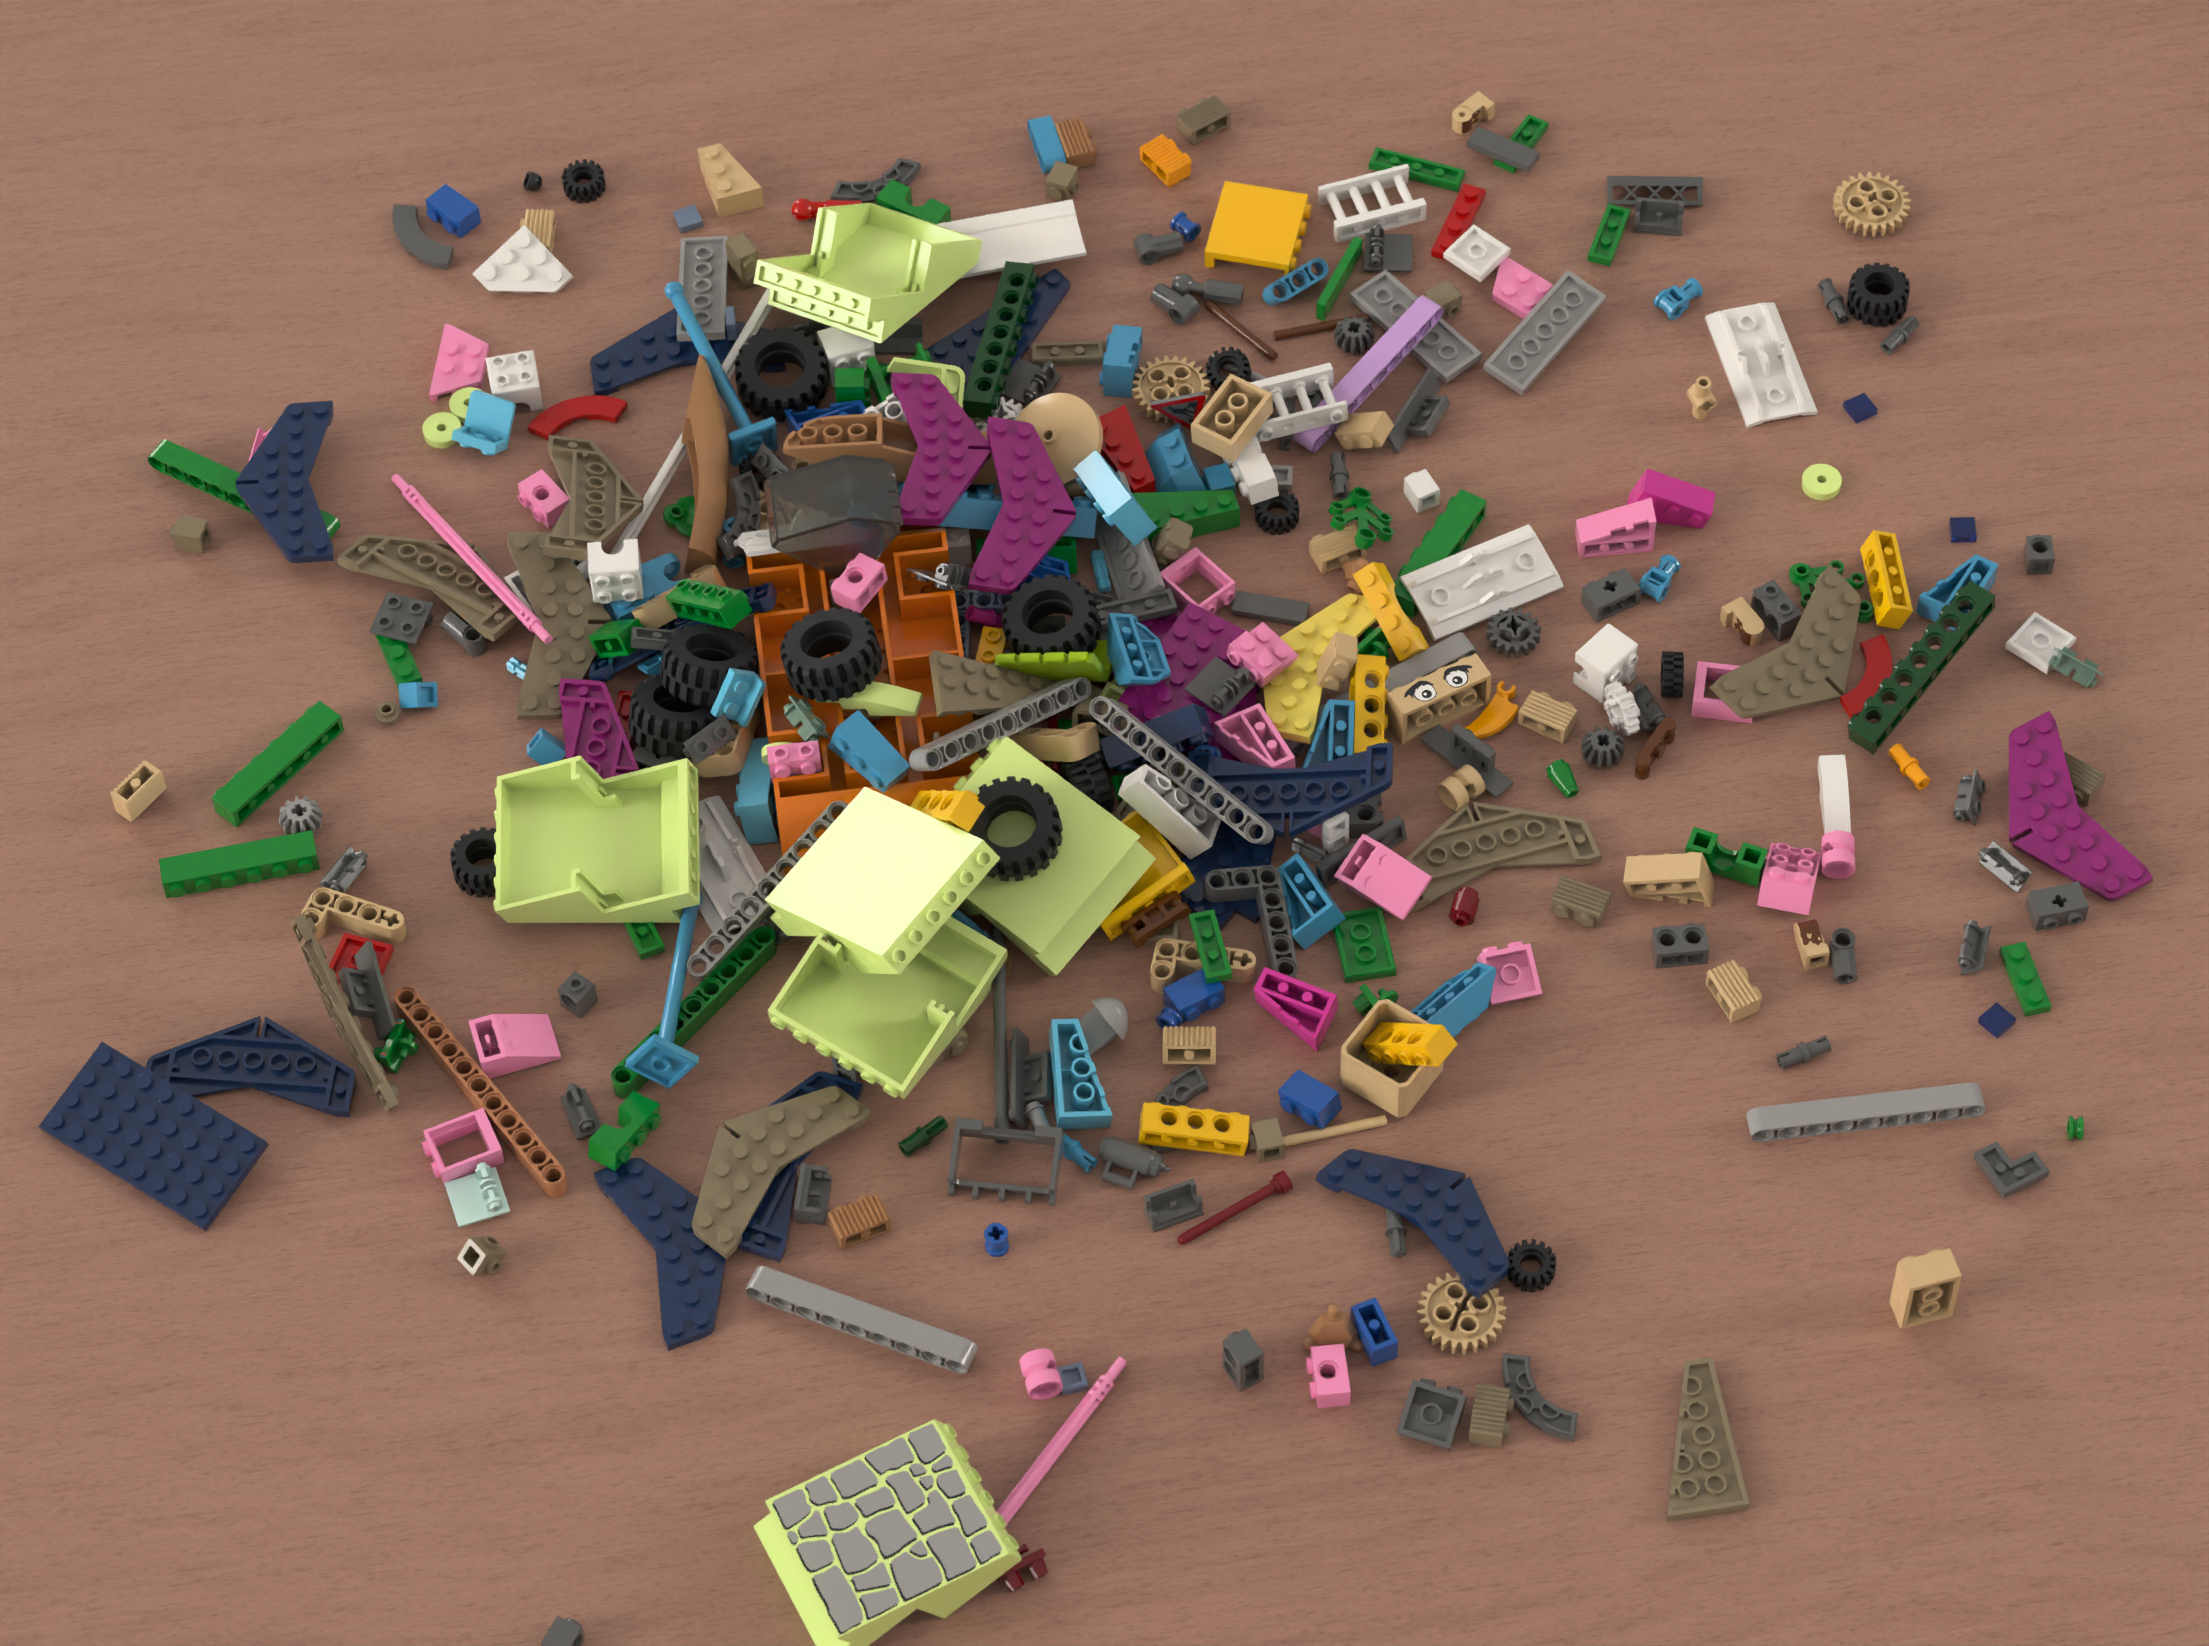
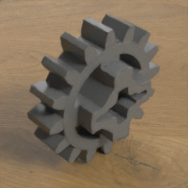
[1486,607,1541,658]

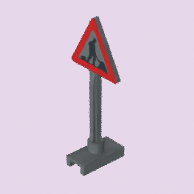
[1150,391,1295,451]

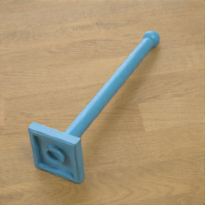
[664,281,778,467]
[625,892,703,1089]

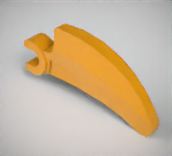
[1465,681,1519,739]

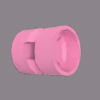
[1821,830,1856,879]
[1019,1349,1063,1400]

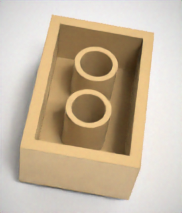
[1191,374,1273,463]
[1889,1248,1962,1330]

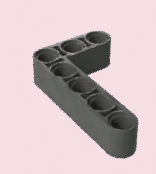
[1203,865,1298,978]

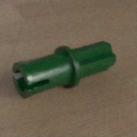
[898,1116,948,1157]

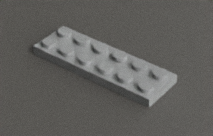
[676,236,728,342]
[1350,269,1482,384]
[1483,270,1607,396]
[1086,471,1165,600]

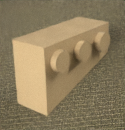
[698,143,764,218]
[1623,852,1715,908]

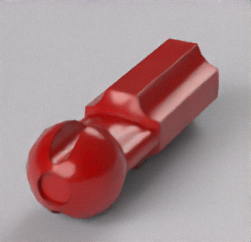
[792,198,862,222]

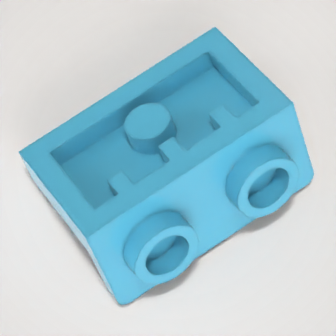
[710,668,766,727]

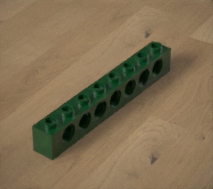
[963,261,1039,419]
[1847,580,1995,755]

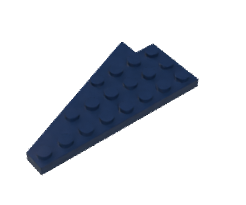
[926,268,1070,392]
[1179,817,1277,931]

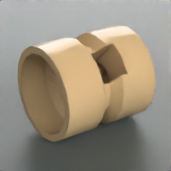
[1437,765,1485,811]

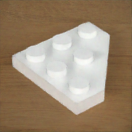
[472,225,574,294]

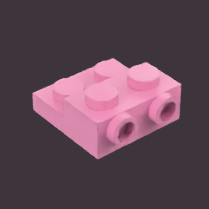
[1226,622,1298,688]
[767,740,822,783]
[1477,941,1542,1006]

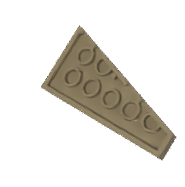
[929,650,1058,717]
[1666,1357,1750,1522]

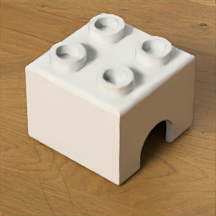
[817,327,875,388]
[485,350,544,411]
[587,539,643,604]
[1573,623,1638,703]

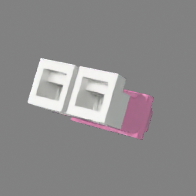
[1308,811,1349,854]

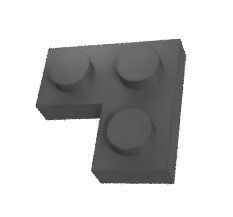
[1973,1142,2050,1199]

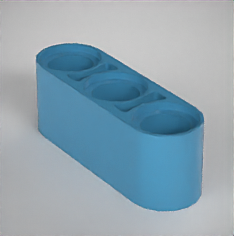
[1027,115,1067,174]
[1262,258,1328,306]

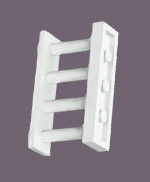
[1318,164,1427,243]
[1250,363,1348,442]

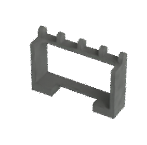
[948,1118,1064,1206]

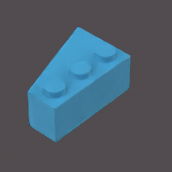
[1099,324,1143,398]
[1916,554,1999,630]
[1301,699,1355,768]
[828,710,910,793]
[1277,853,1346,950]

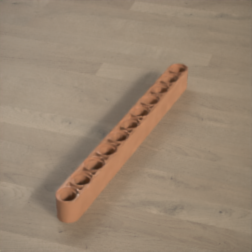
[394,986,568,1198]

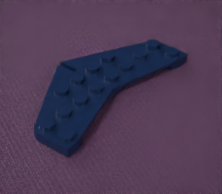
[590,308,786,396]
[235,401,334,563]
[589,582,777,683]
[1188,743,1394,838]
[146,1016,357,1117]
[730,1071,864,1263]
[1316,1149,1509,1299]
[593,1158,727,1351]

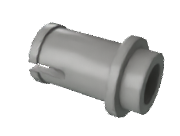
[1025,1101,1051,1130]

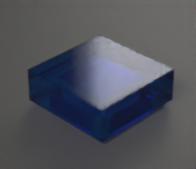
[1843,393,1878,424]
[1949,517,1977,542]
[1978,1002,2016,1039]

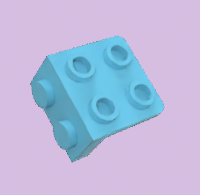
[451,390,516,456]

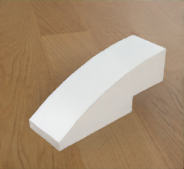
[1817,755,1851,834]

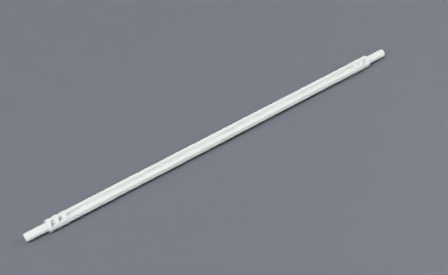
[610,288,773,555]

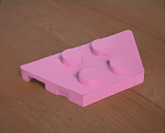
[1492,257,1554,319]
[429,324,490,401]

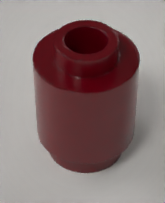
[1449,887,1480,927]

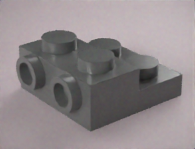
[1396,1377,1468,1450]

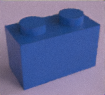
[426,184,481,238]
[1163,969,1225,1025]
[1278,1069,1342,1130]
[1350,1297,1398,1367]

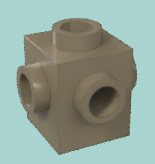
[457,1236,507,1276]

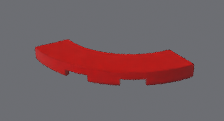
[527,395,628,440]
[1839,634,1892,719]

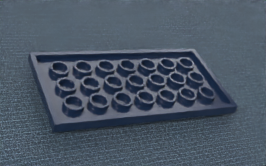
[38,1042,269,1232]

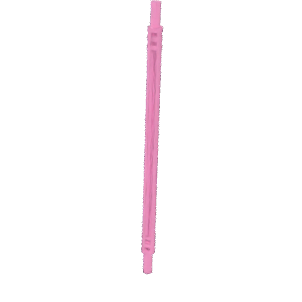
[391,474,553,644]
[996,1357,1127,1524]

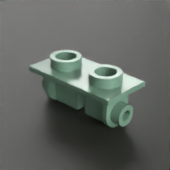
[2048,646,2104,688]
[783,696,830,743]

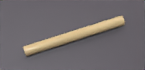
[1283,1115,1387,1147]

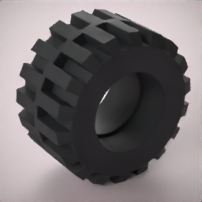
[1847,262,1910,327]
[1060,753,1114,813]
[450,827,496,898]

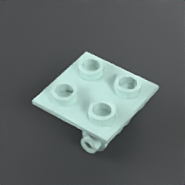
[444,1162,510,1228]

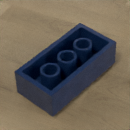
[1099,703,1215,774]

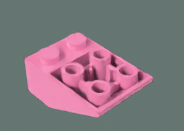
[1334,834,1432,921]
[1757,843,1822,916]
[468,1014,562,1079]

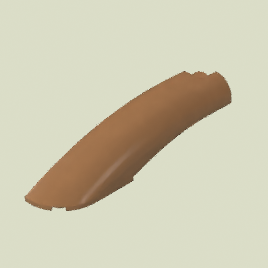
[681,355,729,574]
[783,413,999,485]

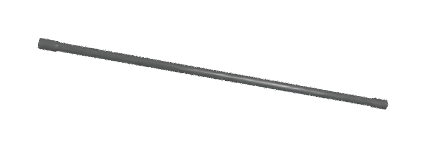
[988,663,1010,1144]

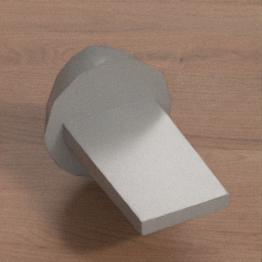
[1079,997,1128,1056]

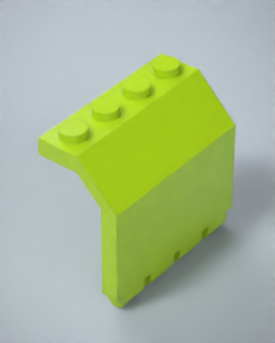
[995,640,1113,682]

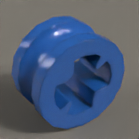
[1156,1007,1182,1029]

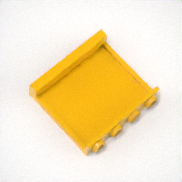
[1205,181,1312,275]
[1099,811,1196,941]

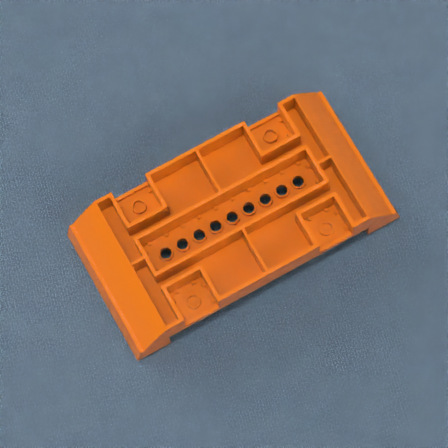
[746,525,979,876]

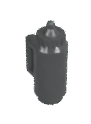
[1098,1136,1171,1190]

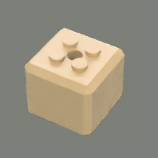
[1340,999,1444,1118]

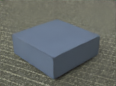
[673,205,703,233]
[725,306,737,341]
[1056,1362,1089,1396]

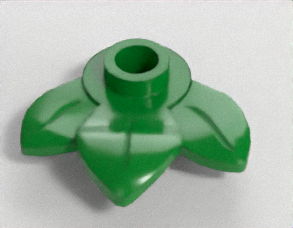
[663,496,695,537]

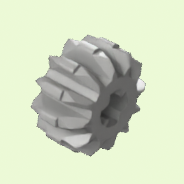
[279,795,323,835]

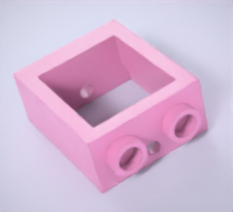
[1160,547,1235,614]
[1691,661,1752,723]
[421,1108,505,1186]

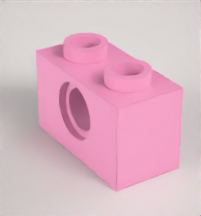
[518,469,569,529]
[831,553,888,613]
[1306,1344,1351,1409]

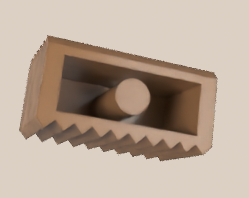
[1055,117,1098,168]
[828,1194,891,1250]

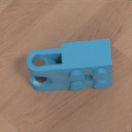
[603,553,684,621]

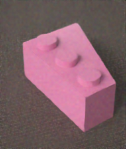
[1575,498,1656,558]
[1214,703,1295,769]

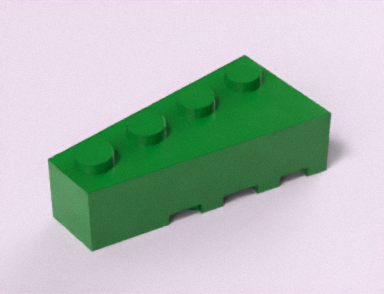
[1132,490,1240,542]

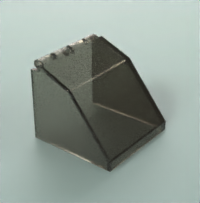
[763,455,903,578]

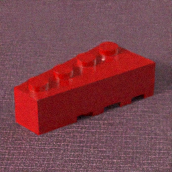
[1099,405,1155,493]

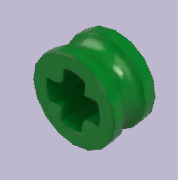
[2067,1116,2084,1140]

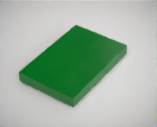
[1333,907,1397,983]

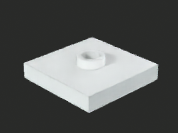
[1443,224,1511,282]
[2005,612,2076,674]

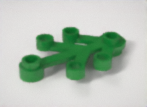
[1329,487,1394,550]
[1789,560,1874,623]

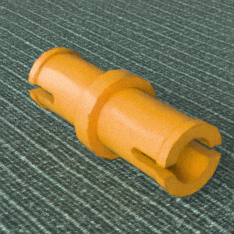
[1888,743,1931,790]

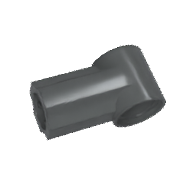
[1133,232,1184,265]
[1150,283,1200,325]
[440,611,487,657]
[1829,928,1857,984]

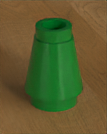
[1546,759,1580,798]

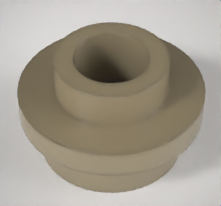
[375,701,400,726]

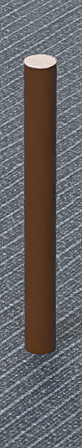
[1204,300,1278,361]
[1273,313,1369,341]

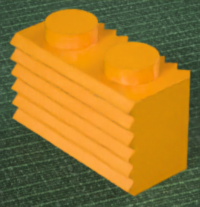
[1140,134,1192,188]

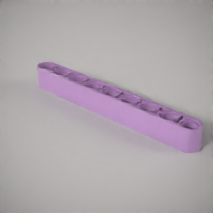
[1293,295,1444,453]

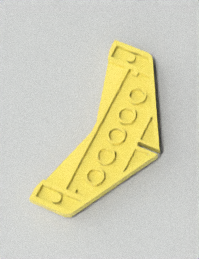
[1263,594,1378,744]

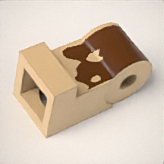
[1452,91,1495,134]
[1719,596,1764,646]
[1793,919,1830,971]

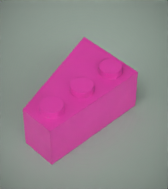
[1627,468,1716,529]
[1254,967,1338,1052]

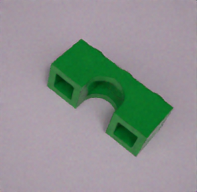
[876,179,951,224]
[1685,827,1768,887]
[588,1091,661,1171]

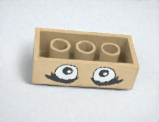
[1387,654,1492,744]

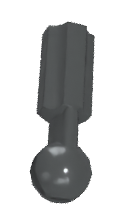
[1172,274,1244,305]

